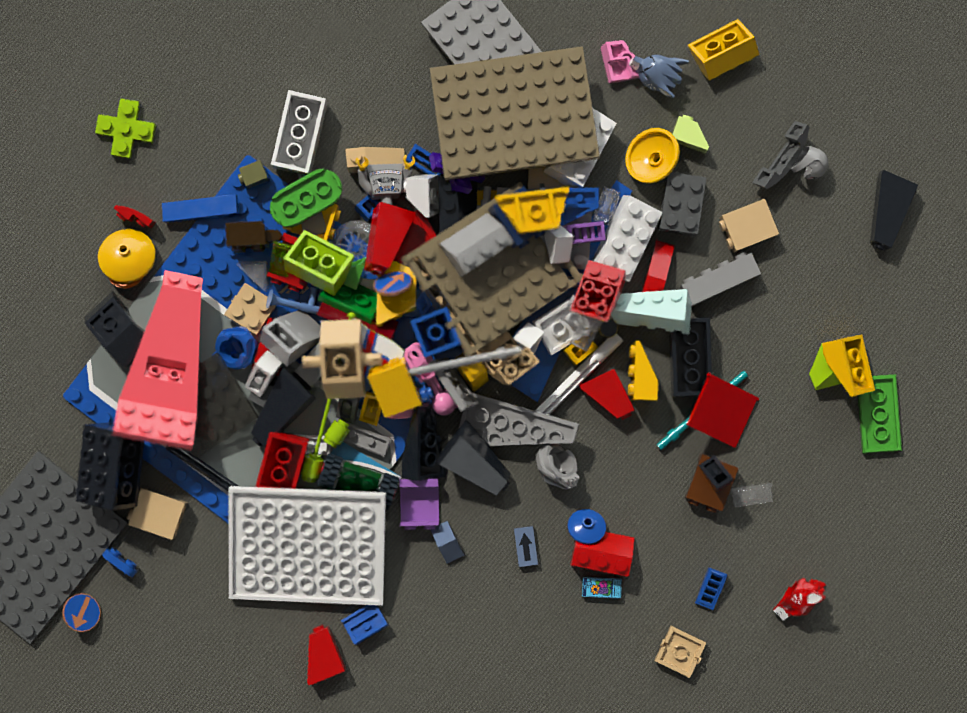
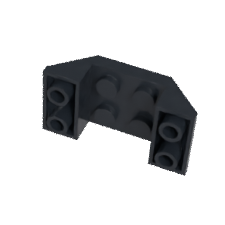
[85,291,145,369]

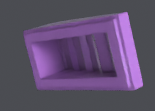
[563,221,606,244]

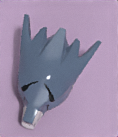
[629,55,689,98]

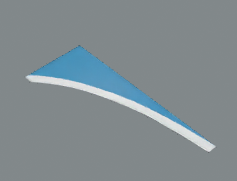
[331,442,401,480]

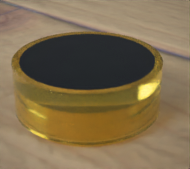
[598,319,618,338]

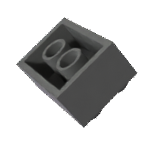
[658,172,706,237]

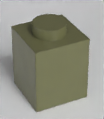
[238,160,269,189]

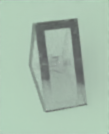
[236,261,269,292]

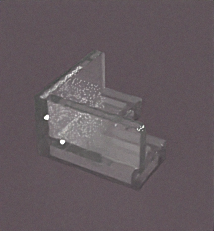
[560,295,603,352]

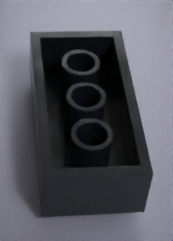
[669,318,712,397]

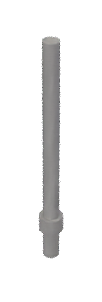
[408,346,522,376]

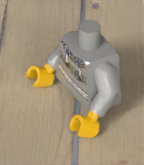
[355,155,415,205]

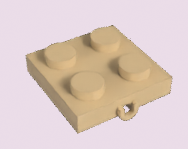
[224,283,277,336]
[655,626,706,678]

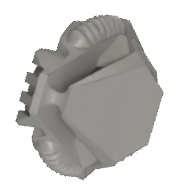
[536,444,579,490]

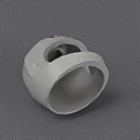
[791,146,828,179]

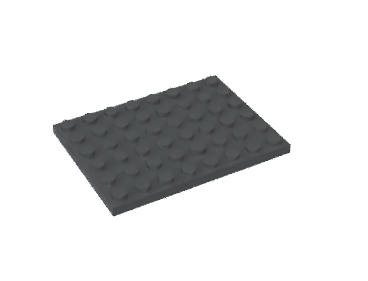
[0,451,129,644]

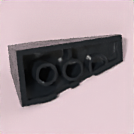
[402,402,446,481]

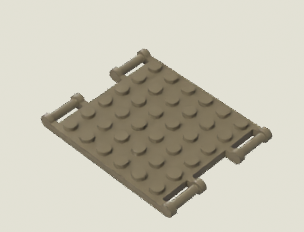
[401,182,583,357]

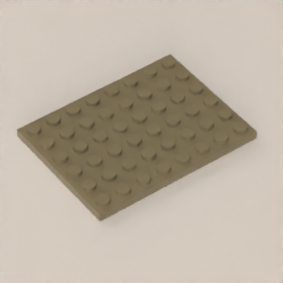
[430,46,600,181]

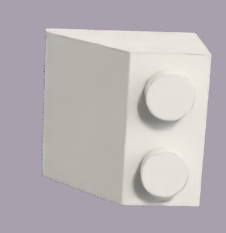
[404,175,439,217]

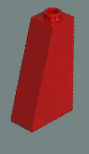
[364,201,416,275]

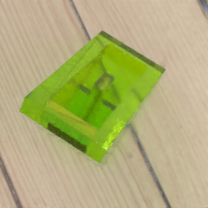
[269,241,292,277]

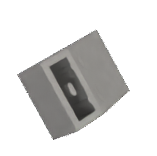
[260,310,321,366]

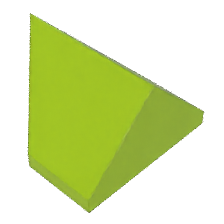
[809,343,842,391]

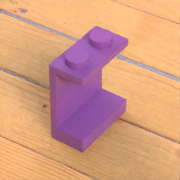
[399,478,439,530]

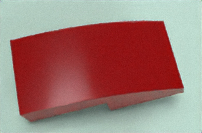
[114,205,156,228]

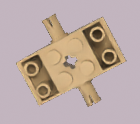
[302,319,382,399]

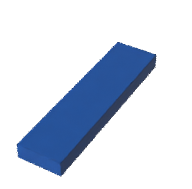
[162,194,239,223]

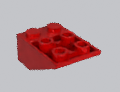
[570,260,626,322]

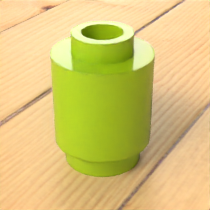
[323,419,351,449]

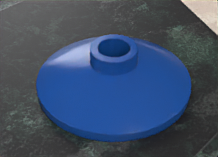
[568,509,606,544]

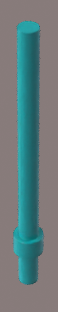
[656,371,748,450]

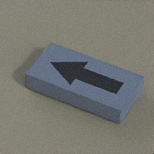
[514,526,538,567]

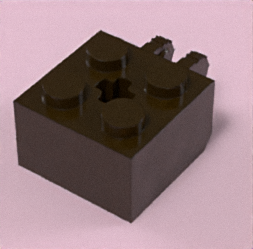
[225,221,282,253]

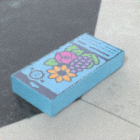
[582,577,622,598]

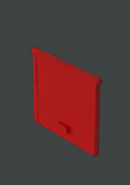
[686,373,759,448]

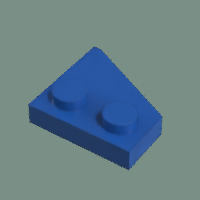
[560,188,599,226]

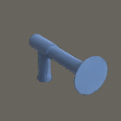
[266,287,320,315]

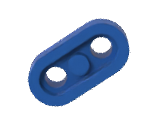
[102,547,138,577]

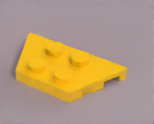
[495,187,569,234]
[376,261,417,327]

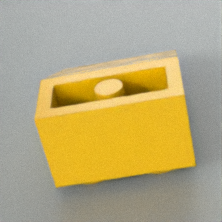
[627,341,658,401]

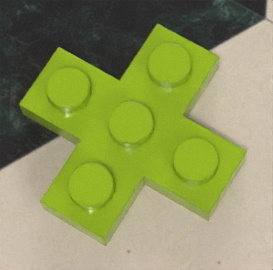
[95,99,156,159]

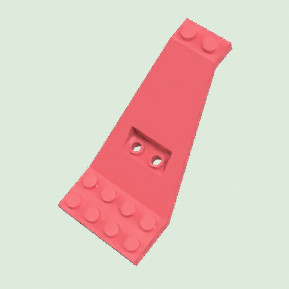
[113,270,203,450]

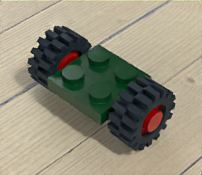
[317,453,400,510]

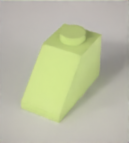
[672,115,709,153]

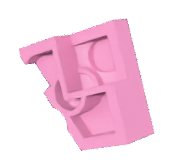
[600,40,646,83]

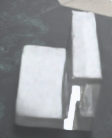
[731,483,773,507]

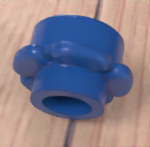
[419,384,435,403]

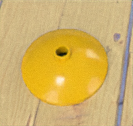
[626,128,680,183]
[98,229,156,283]

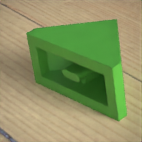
[343,257,366,290]

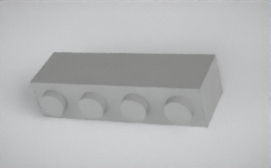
[680,252,761,306]

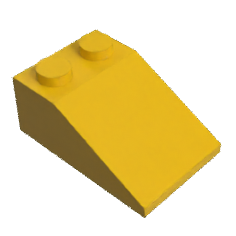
[822,335,875,397]

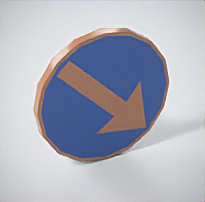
[374,271,412,296]
[62,593,101,632]

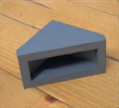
[430,521,464,564]

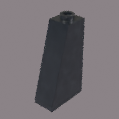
[870,170,918,251]

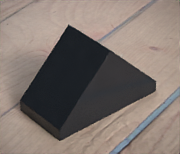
[699,455,734,491]

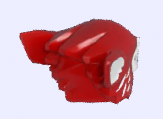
[773,578,826,620]

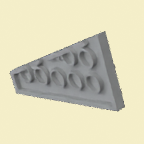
[459,392,580,446]

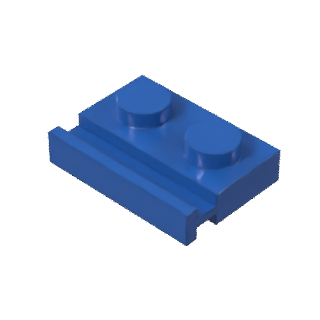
[341,605,389,645]

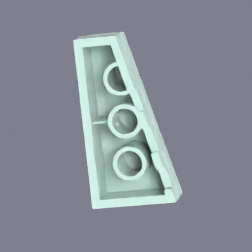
[611,289,692,334]

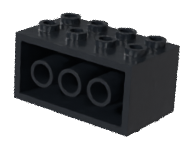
[76,422,144,510]

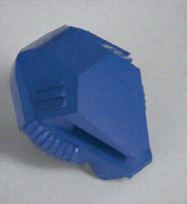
[212,326,258,370]

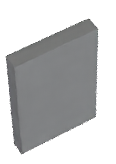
[429,358,479,411]

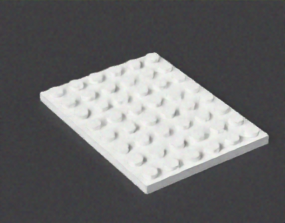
[229,486,386,605]

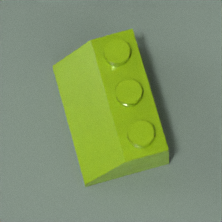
[284,230,354,296]

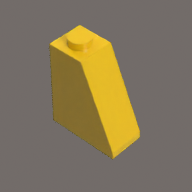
[454,351,489,392]

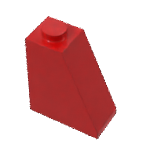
[579,369,635,420]
[307,625,346,686]

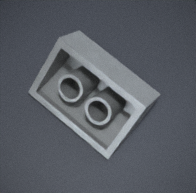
[439,213,513,277]

